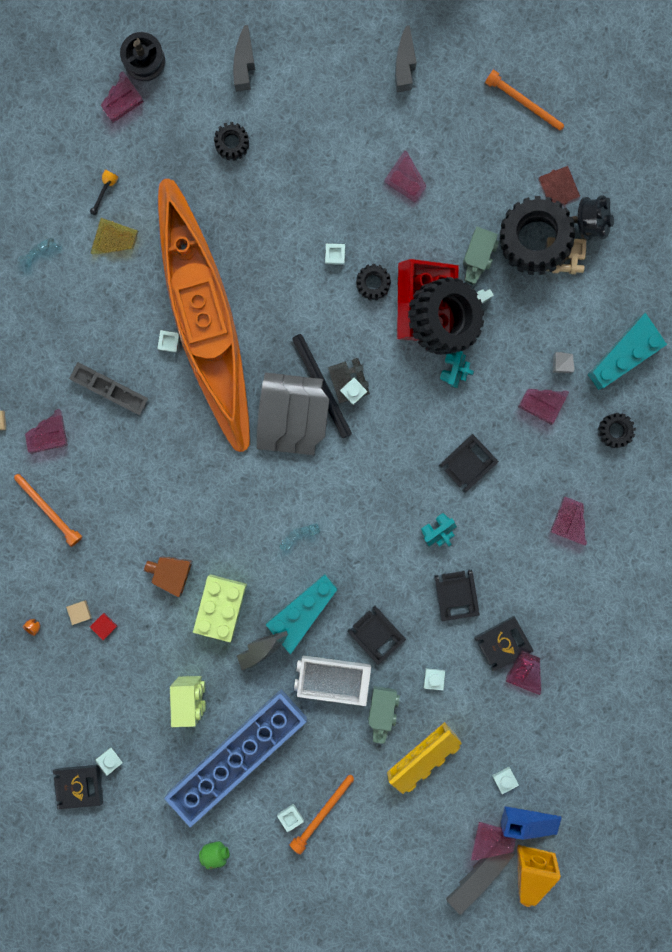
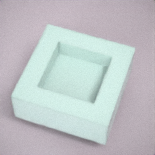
[325,244,345,265]
[477,289,494,304]
[157,330,180,353]
[340,378,367,405]
[424,668,445,690]
[94,748,122,776]
[492,767,519,794]
[277,804,304,833]

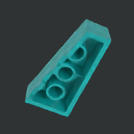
[587,313,667,390]
[265,573,337,654]

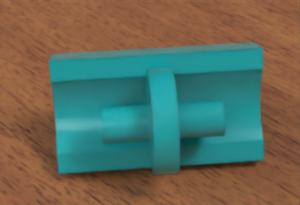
[440,351,474,388]
[421,513,457,547]

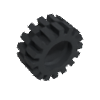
[214,122,249,161]
[356,264,391,300]
[598,413,636,448]

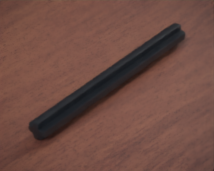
[292,334,352,438]

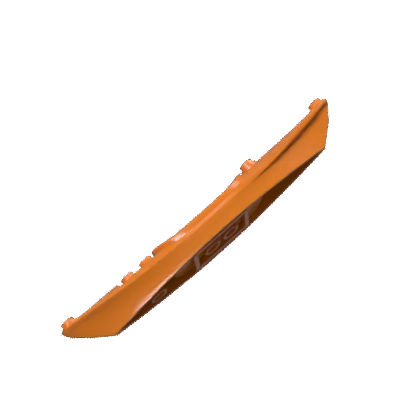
[158,179,250,452]

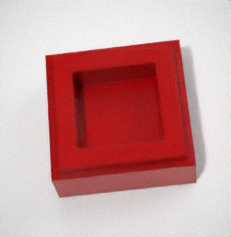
[90,613,117,640]

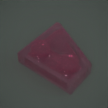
[101,71,144,123]
[384,151,426,203]
[518,389,569,425]
[25,409,68,454]
[550,497,587,546]
[506,651,541,695]
[471,822,516,861]

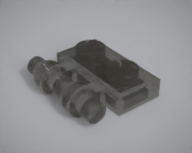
[328,358,370,404]

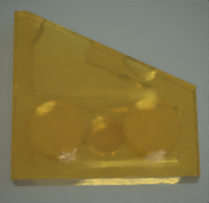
[91,218,139,255]

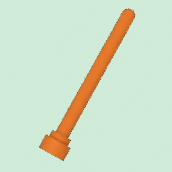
[485,69,564,130]
[14,474,83,547]
[289,775,354,855]

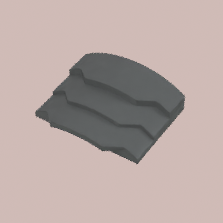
[257,372,330,455]

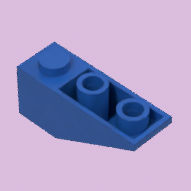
[500,806,561,840]

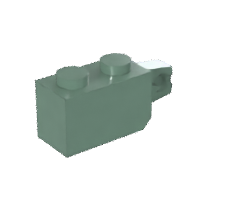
[463,226,499,285]
[368,686,400,744]

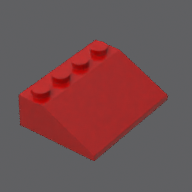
[397,259,459,341]

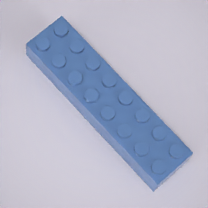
[164,689,307,827]

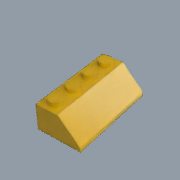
[387,722,462,794]

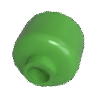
[199,841,229,870]

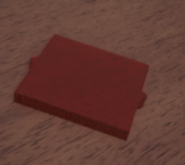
[539,166,580,205]

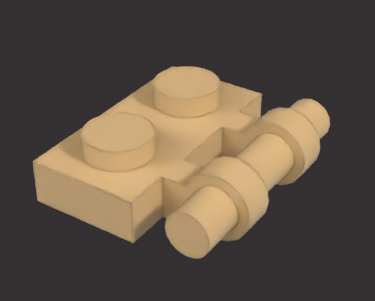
[546,237,586,274]

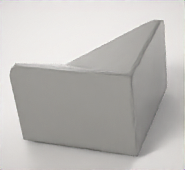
[553,352,574,373]

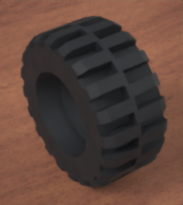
[500,196,575,275]
[408,277,484,355]

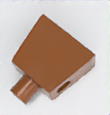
[144,556,193,597]

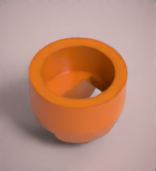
[23,619,40,636]

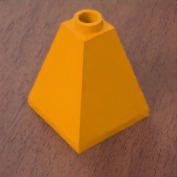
[517,845,561,907]

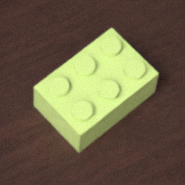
[193,574,247,642]
[170,676,206,727]

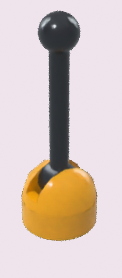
[90,170,119,215]

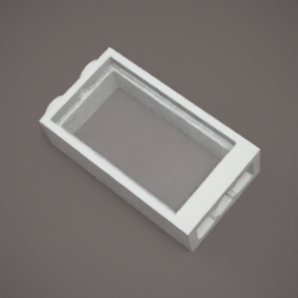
[294,656,371,706]

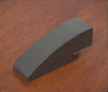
[233,25,255,92]
[395,25,417,93]
[237,631,288,670]

